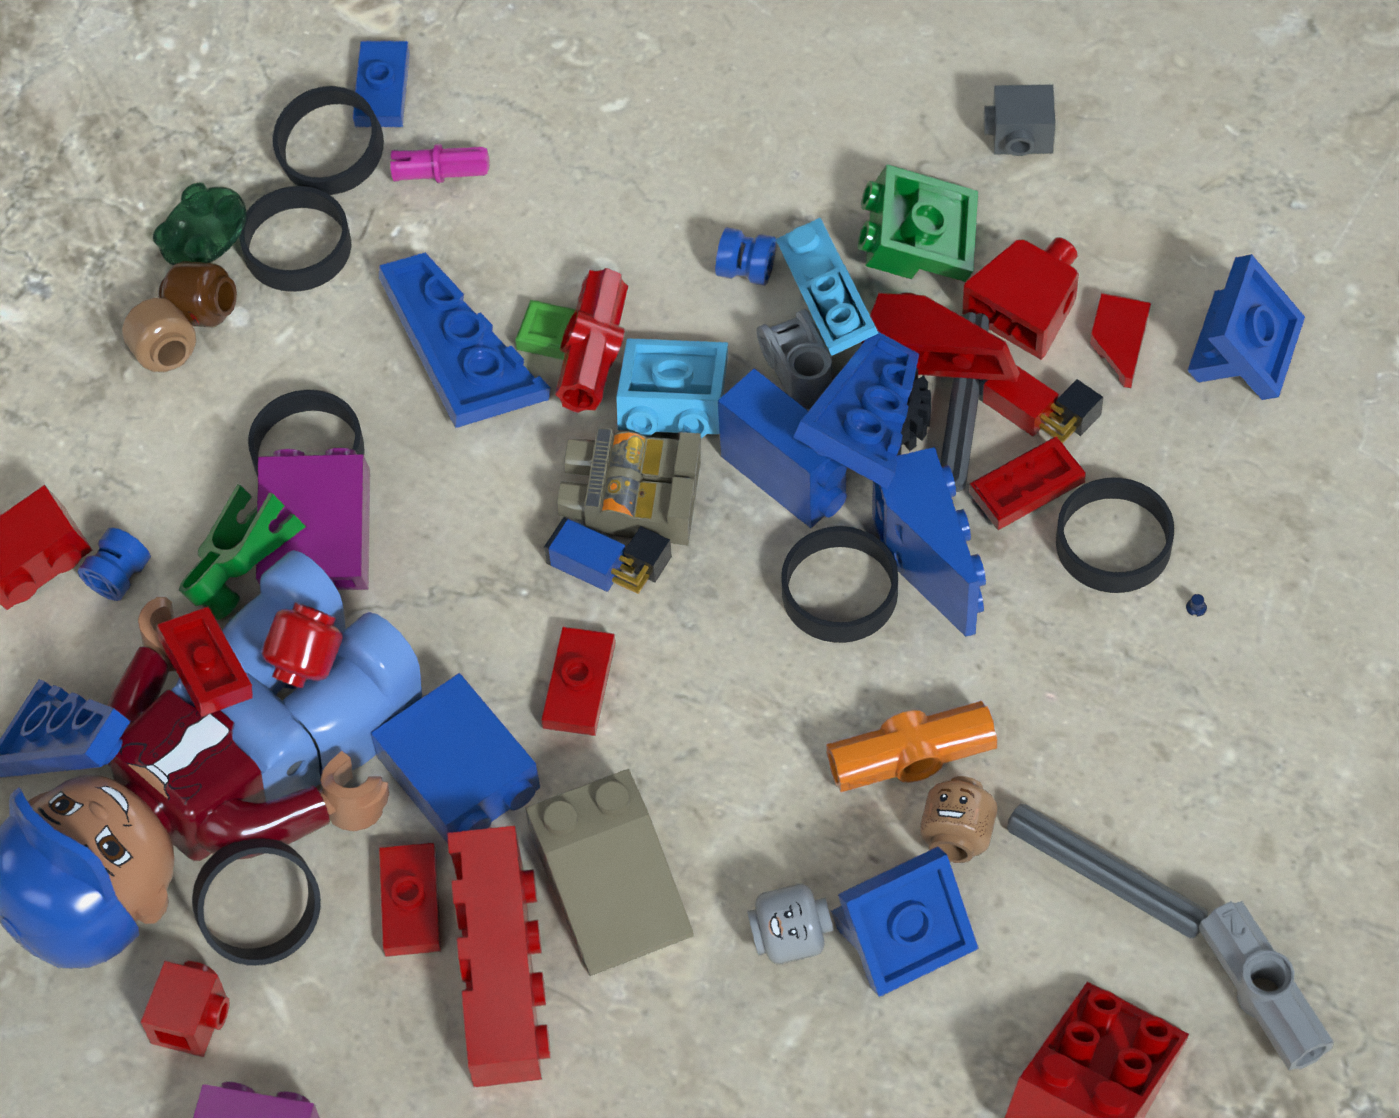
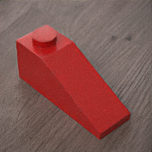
[861,293,1020,382]

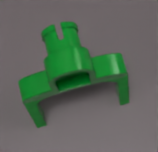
[179,484,306,620]

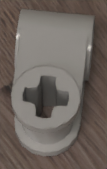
[757,309,833,410]

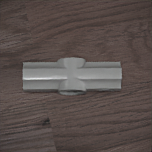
[1199,901,1334,1071]

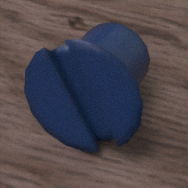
[1186,594,1207,617]

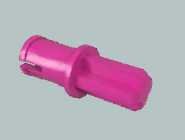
[390,144,490,183]

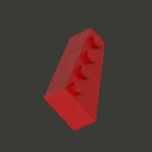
[447,825,551,1087]

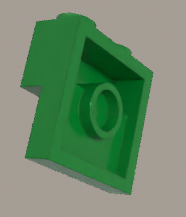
[858,164,978,282]

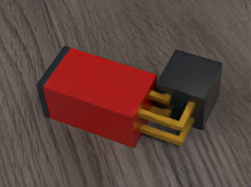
[979,365,1103,443]

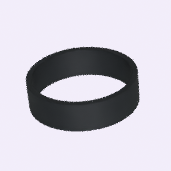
[273,86,384,195]
[239,186,352,292]
[248,390,365,476]
[1056,477,1175,593]
[781,526,898,643]
[192,838,321,966]

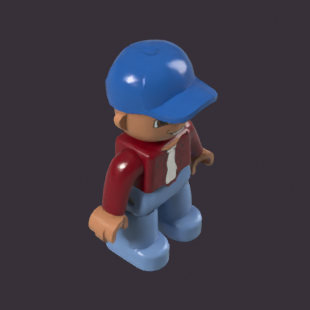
[0,550,422,968]

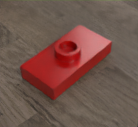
[969,436,1086,530]
[541,627,616,736]
[379,843,441,957]

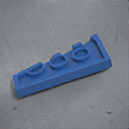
[379,252,551,428]
[793,332,919,489]

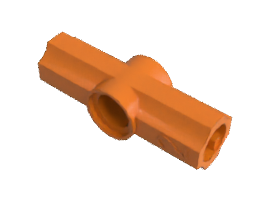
[826,701,997,792]

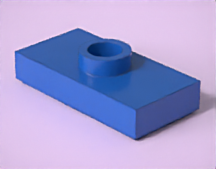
[353,41,410,127]

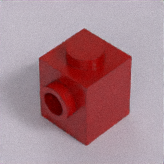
[141,961,230,1057]

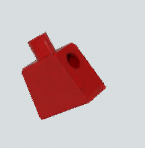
[962,237,1079,360]

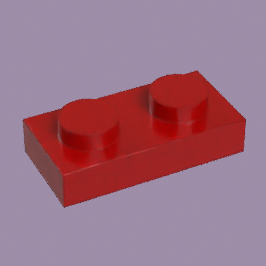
[157,607,253,717]

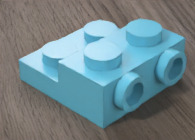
[616,338,728,438]

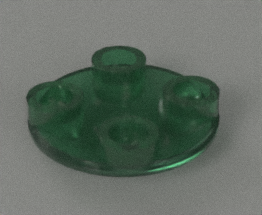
[153,182,246,266]

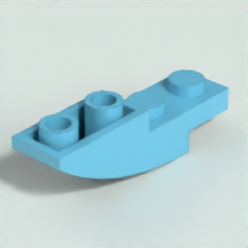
[776,218,879,356]

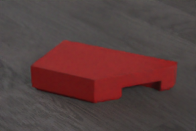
[1090,293,1151,388]

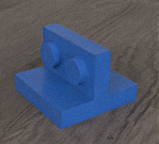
[1187,254,1305,400]
[831,846,979,997]

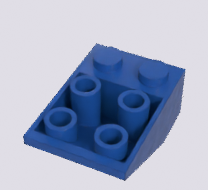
[872,447,986,637]

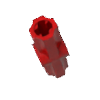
[555,268,628,413]

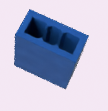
[718,369,847,528]
[371,673,540,844]

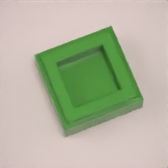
[515,300,576,360]

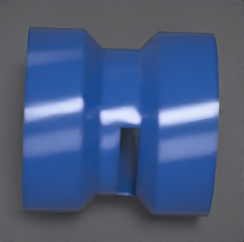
[715,227,776,286]
[77,527,151,601]

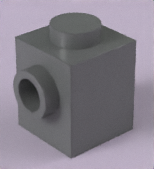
[984,84,1056,156]

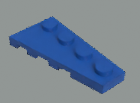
[0,679,130,778]

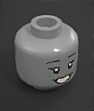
[747,884,834,964]

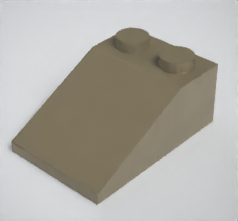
[525,768,694,976]

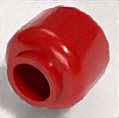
[261,602,342,688]

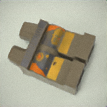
[557,427,701,546]

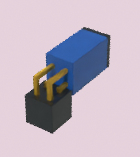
[544,517,672,594]

